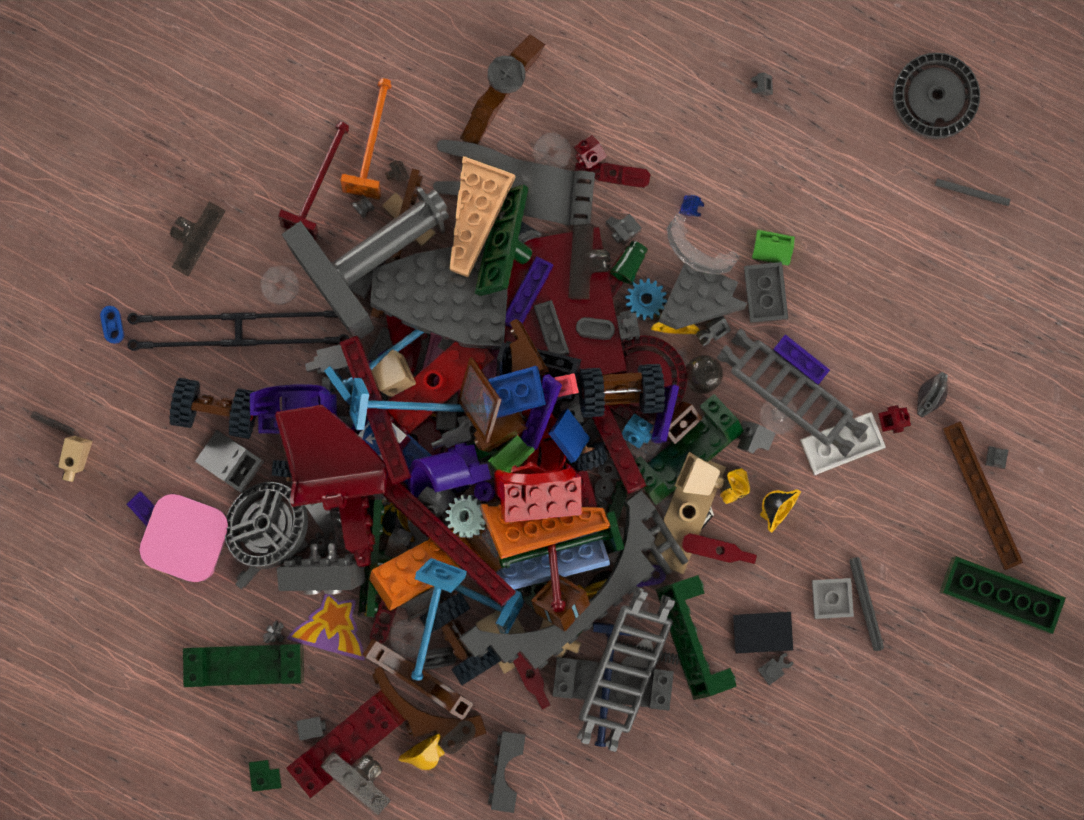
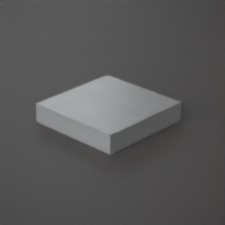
[812,578,854,619]

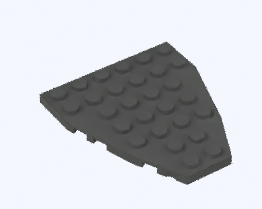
[370,243,507,350]

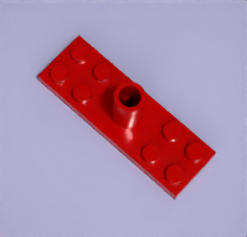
[387,341,496,434]

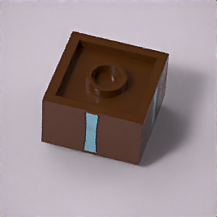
[531,575,590,632]

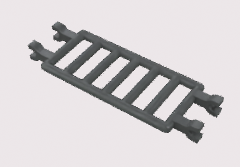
[717,328,869,457]
[577,587,675,752]

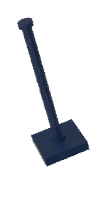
[592,622,632,747]

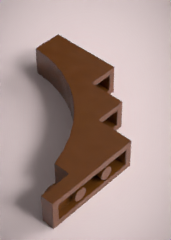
[474,319,549,453]

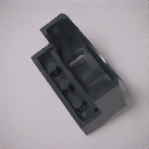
[496,341,581,401]

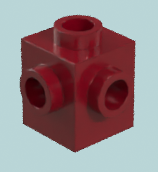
[573,135,607,169]
[878,405,911,434]

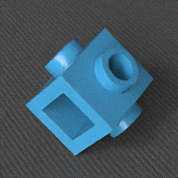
[622,414,654,449]

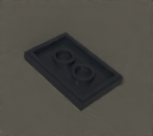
[733,612,793,654]

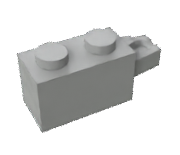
[305,345,350,377]

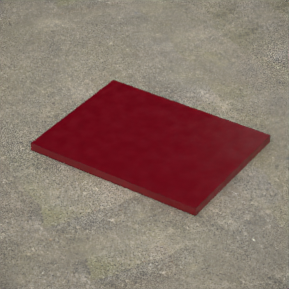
[504,227,626,381]

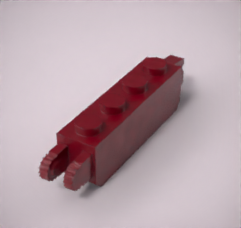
[339,496,375,567]

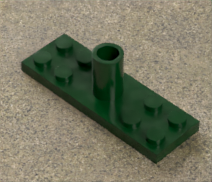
[475,184,532,296]
[358,499,393,617]

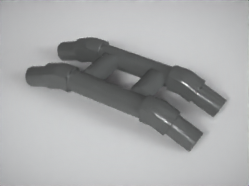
[649,505,689,575]

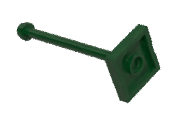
[499,511,624,569]

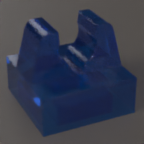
[679,195,704,217]

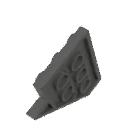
[658,259,747,329]

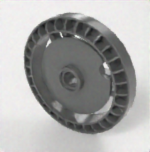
[893,53,980,139]
[225,482,308,569]

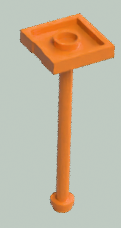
[340,78,392,200]

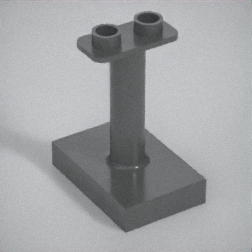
[281,187,449,340]

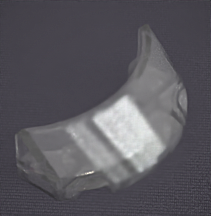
[667,213,740,274]

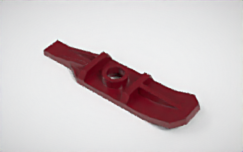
[575,162,651,188]
[682,533,757,564]
[513,653,551,710]

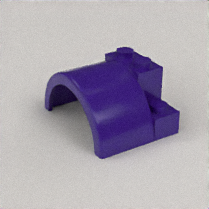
[408,443,491,498]

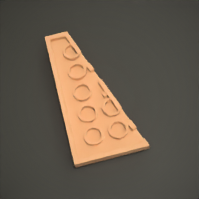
[450,156,516,277]

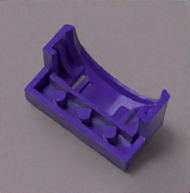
[250,384,337,434]

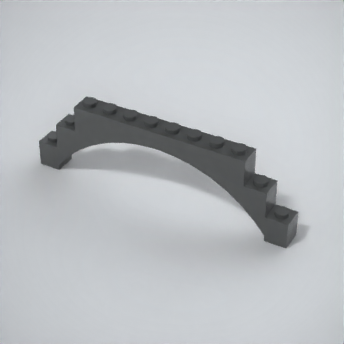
[458,490,656,670]

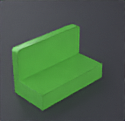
[752,230,795,265]
[488,435,535,473]

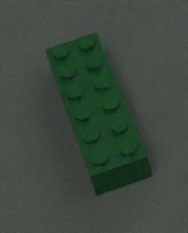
[939,556,1066,634]

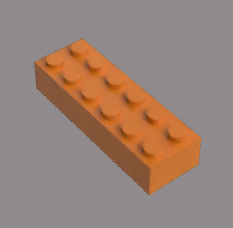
[369,518,491,611]

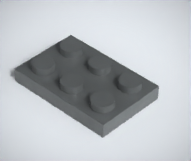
[744,262,788,323]

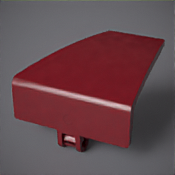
[275,405,388,511]

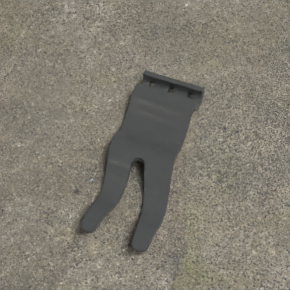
[433,140,595,227]

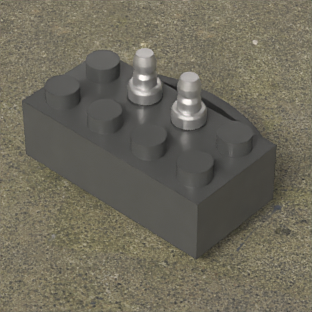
[277,543,366,595]

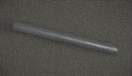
[935,178,1011,206]

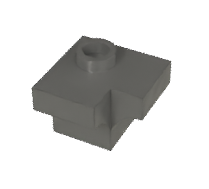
[605,214,642,246]
[737,421,776,454]
[417,486,458,519]

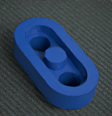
[100,306,124,344]

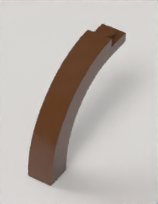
[362,639,474,720]

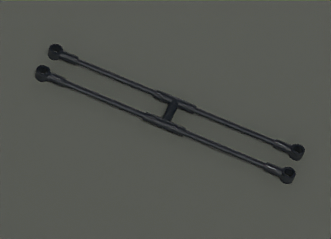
[127,310,349,352]

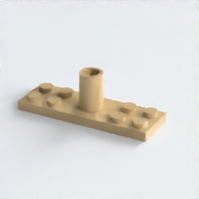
[647,461,726,574]

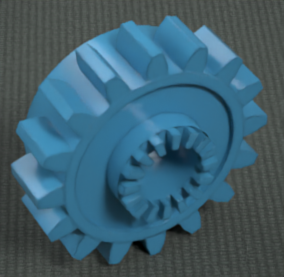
[625,278,667,321]

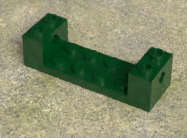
[635,394,744,505]
[655,575,737,700]
[183,644,304,687]

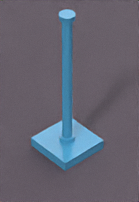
[324,329,424,405]
[349,378,475,430]
[411,558,467,680]
[454,584,525,634]

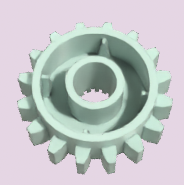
[445,495,486,538]

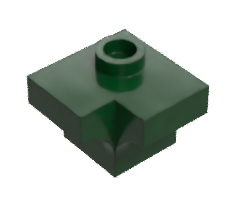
[249,760,282,792]

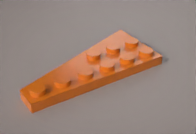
[480,504,610,559]

